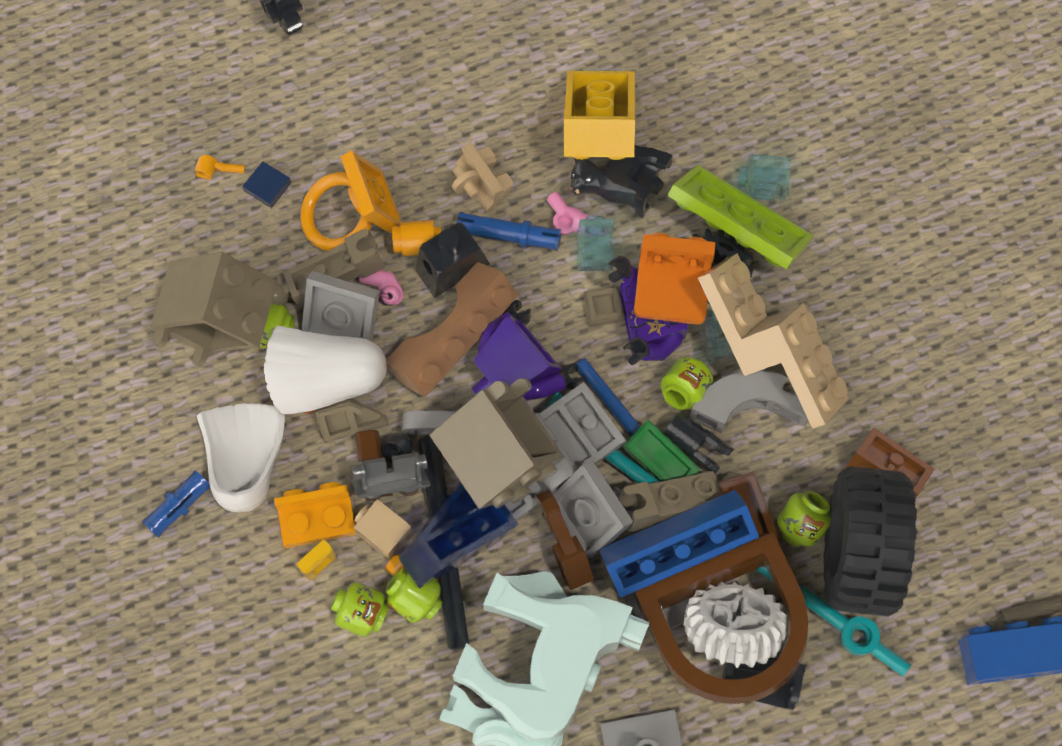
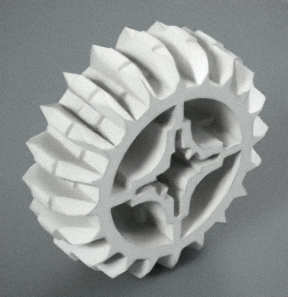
[683,581,788,668]

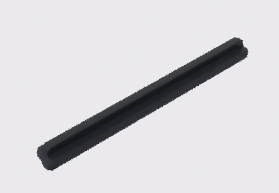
[418,436,469,650]

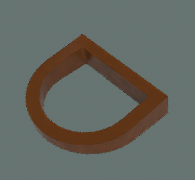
[635,532,808,704]

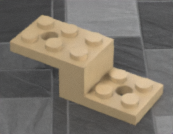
[698,253,849,429]

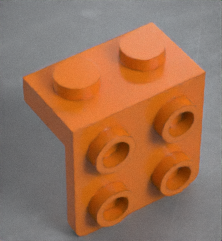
[634,233,715,325]

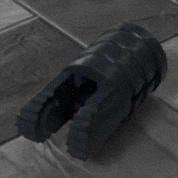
[663,410,734,474]

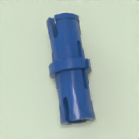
[142,470,210,538]

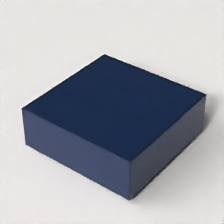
[243,161,292,209]

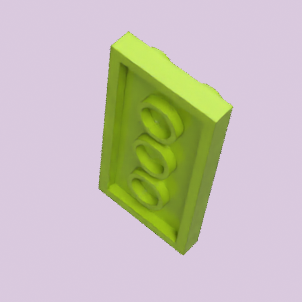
[668,165,814,270]

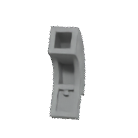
[689,370,808,433]

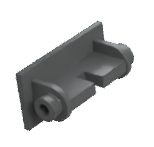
[351,452,431,498]

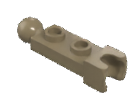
[272,229,385,306]
[618,471,741,531]

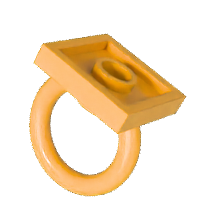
[300,150,402,251]

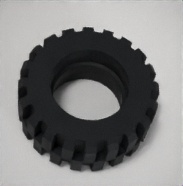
[823,466,917,617]

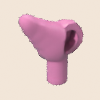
[547,192,608,235]

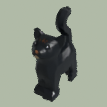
[570,144,673,218]

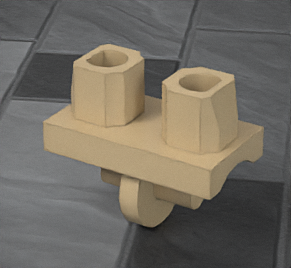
[452,142,513,212]

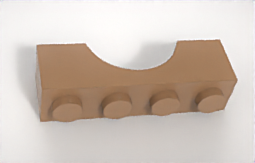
[386,262,519,397]

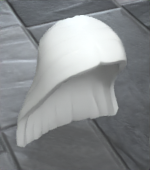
[264,326,387,414]
[197,403,285,513]

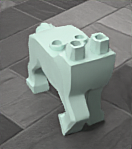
[439,571,650,746]

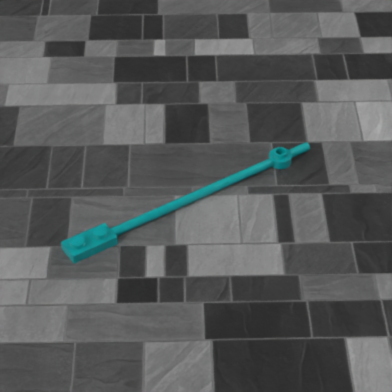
[543,392,911,677]

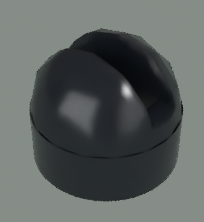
[381,433,413,463]

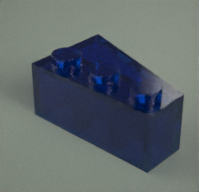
[398,481,518,589]

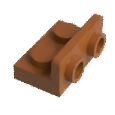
[845,427,935,497]

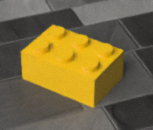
[564,71,635,160]

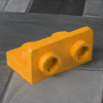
[274,482,357,548]

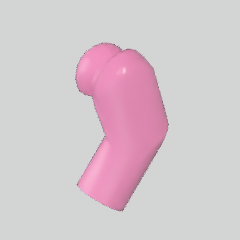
[359,270,403,305]

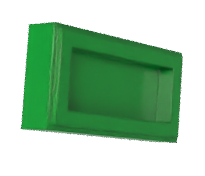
[622,419,700,482]

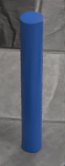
[577,358,640,436]

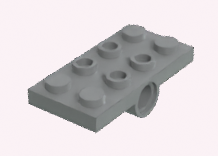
[492,382,627,528]

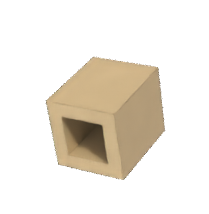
[354,499,414,561]

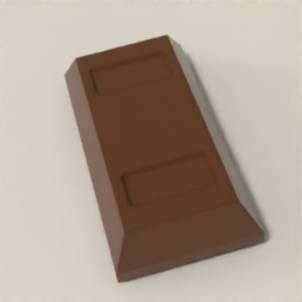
[719,471,779,544]

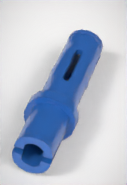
[456,212,562,251]

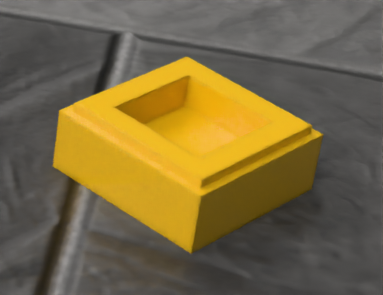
[296,539,336,580]

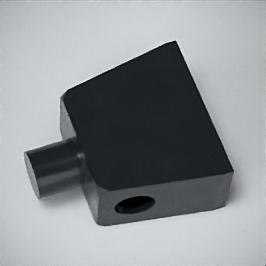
[416,222,490,298]

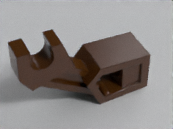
[536,490,594,590]

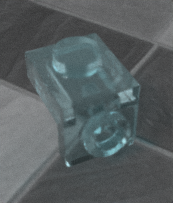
[576,215,614,271]

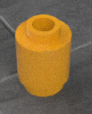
[392,220,442,256]

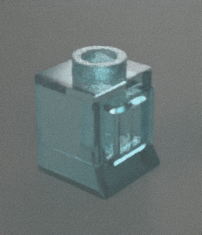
[738,154,791,203]
[700,311,738,367]

